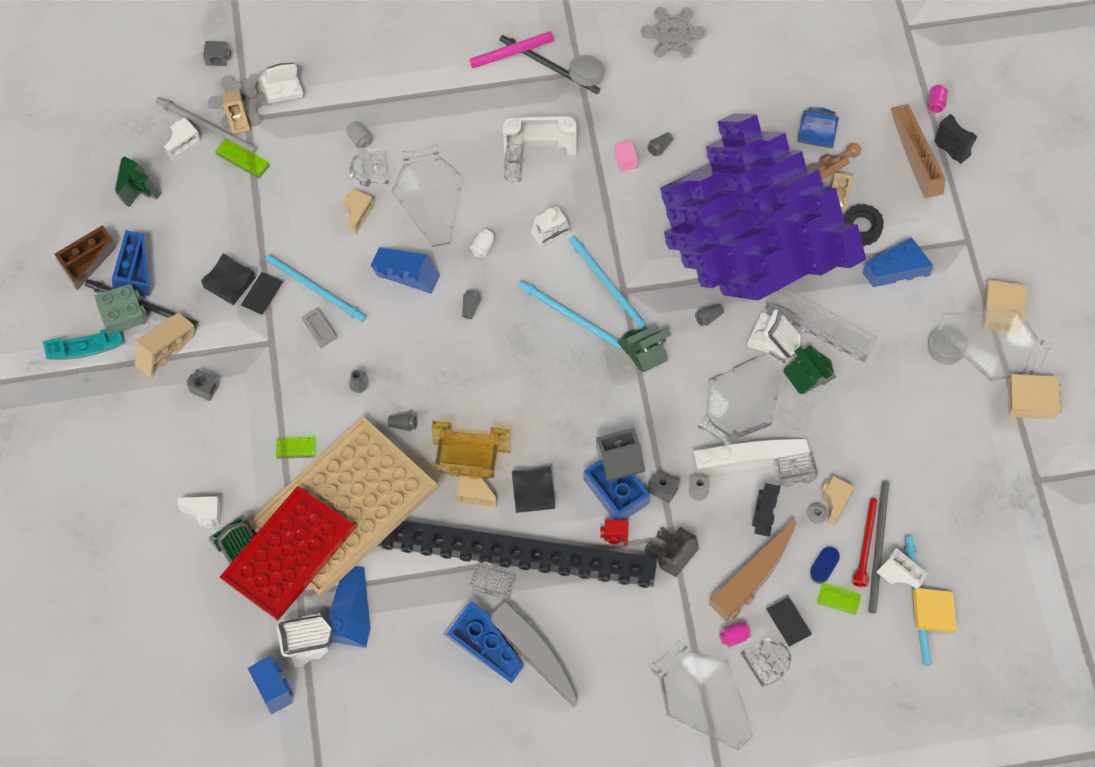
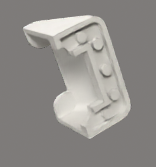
[503,116,577,157]

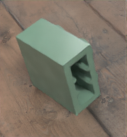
[94,284,146,335]

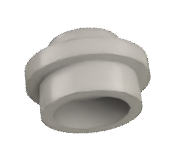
[807,504,827,524]

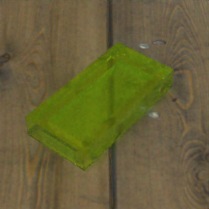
[276,437,316,459]
[817,583,861,615]

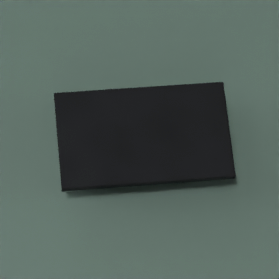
[241,272,282,315]
[766,597,812,647]

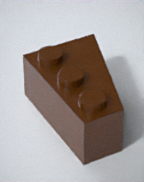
[54,225,115,290]

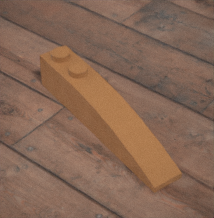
[891,104,946,198]
[709,520,797,622]

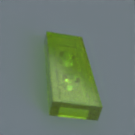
[215,138,270,179]

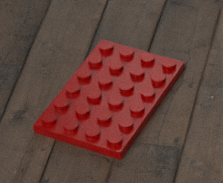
[219,486,356,621]

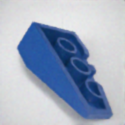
[327,567,371,648]
[443,601,524,683]

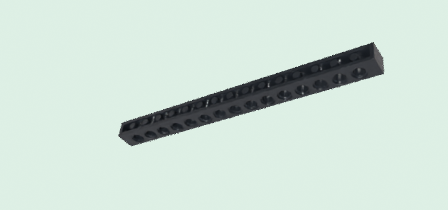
[377,521,658,588]

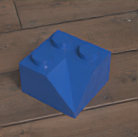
[247,656,294,715]

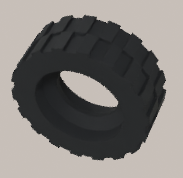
[844,204,884,246]

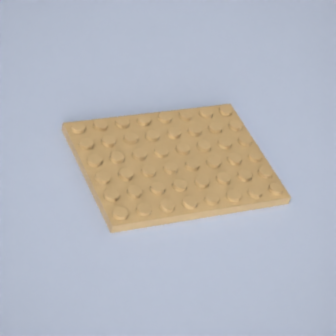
[249,416,439,598]

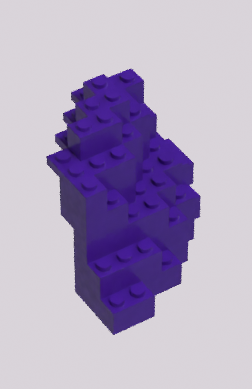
[660,114,866,301]

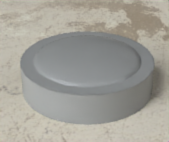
[569,55,605,86]
[928,327,967,365]

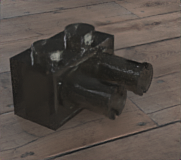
[645,527,699,577]

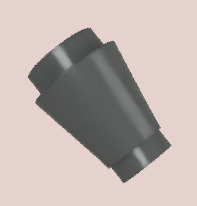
[647,132,673,156]
[462,290,481,319]
[695,304,724,326]
[349,370,368,393]
[388,412,417,432]

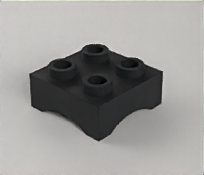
[934,114,977,164]
[201,253,256,305]
[512,467,555,513]
[752,483,781,537]

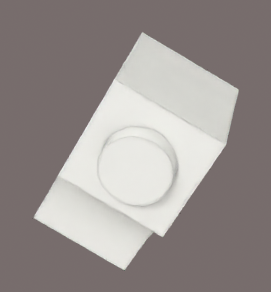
[164,118,200,161]
[178,496,221,528]
[877,548,928,589]

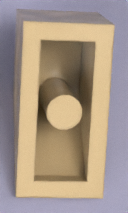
[456,473,497,508]

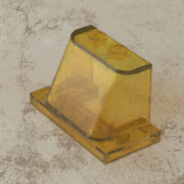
[431,421,511,479]

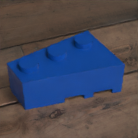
[112,230,150,296]
[863,237,934,287]
[370,247,440,294]

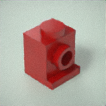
[600,520,629,546]

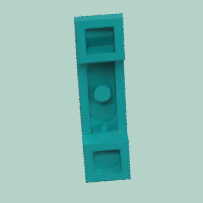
[42,329,123,360]

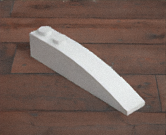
[692,439,811,476]

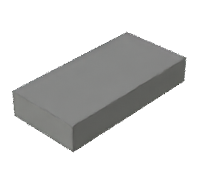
[301,308,337,348]

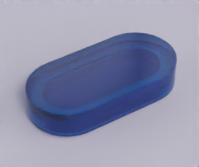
[810,547,840,584]

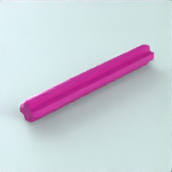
[469,31,554,68]

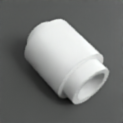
[470,229,495,257]

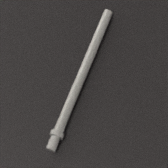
[156,97,257,154]

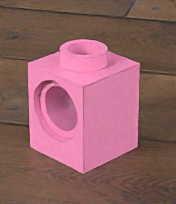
[614,141,638,172]

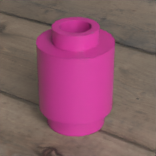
[928,85,948,113]
[719,622,751,648]

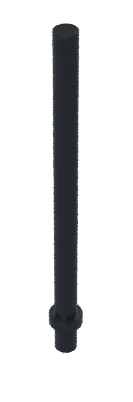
[85,279,199,328]

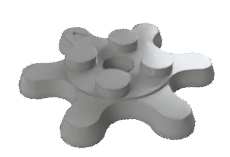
[640,7,706,58]
[208,74,273,128]

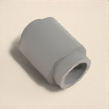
[346,121,371,148]
[689,475,710,500]

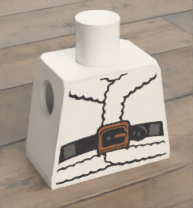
[531,207,571,248]

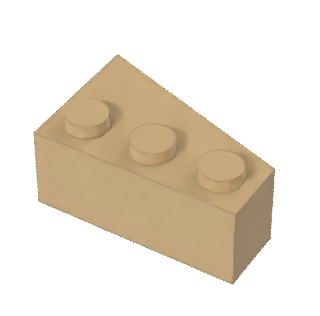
[135,313,194,378]

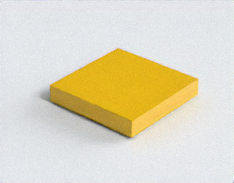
[913,589,957,632]

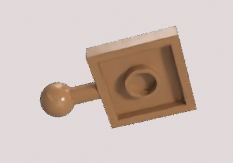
[806,143,861,180]

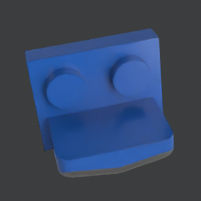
[797,107,839,149]

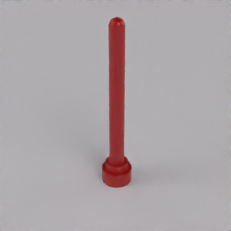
[852,498,877,588]

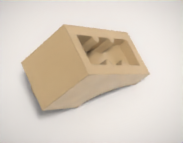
[222,89,250,134]
[832,170,853,212]
[343,189,374,235]
[822,476,855,526]

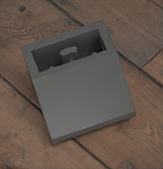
[596,427,645,482]

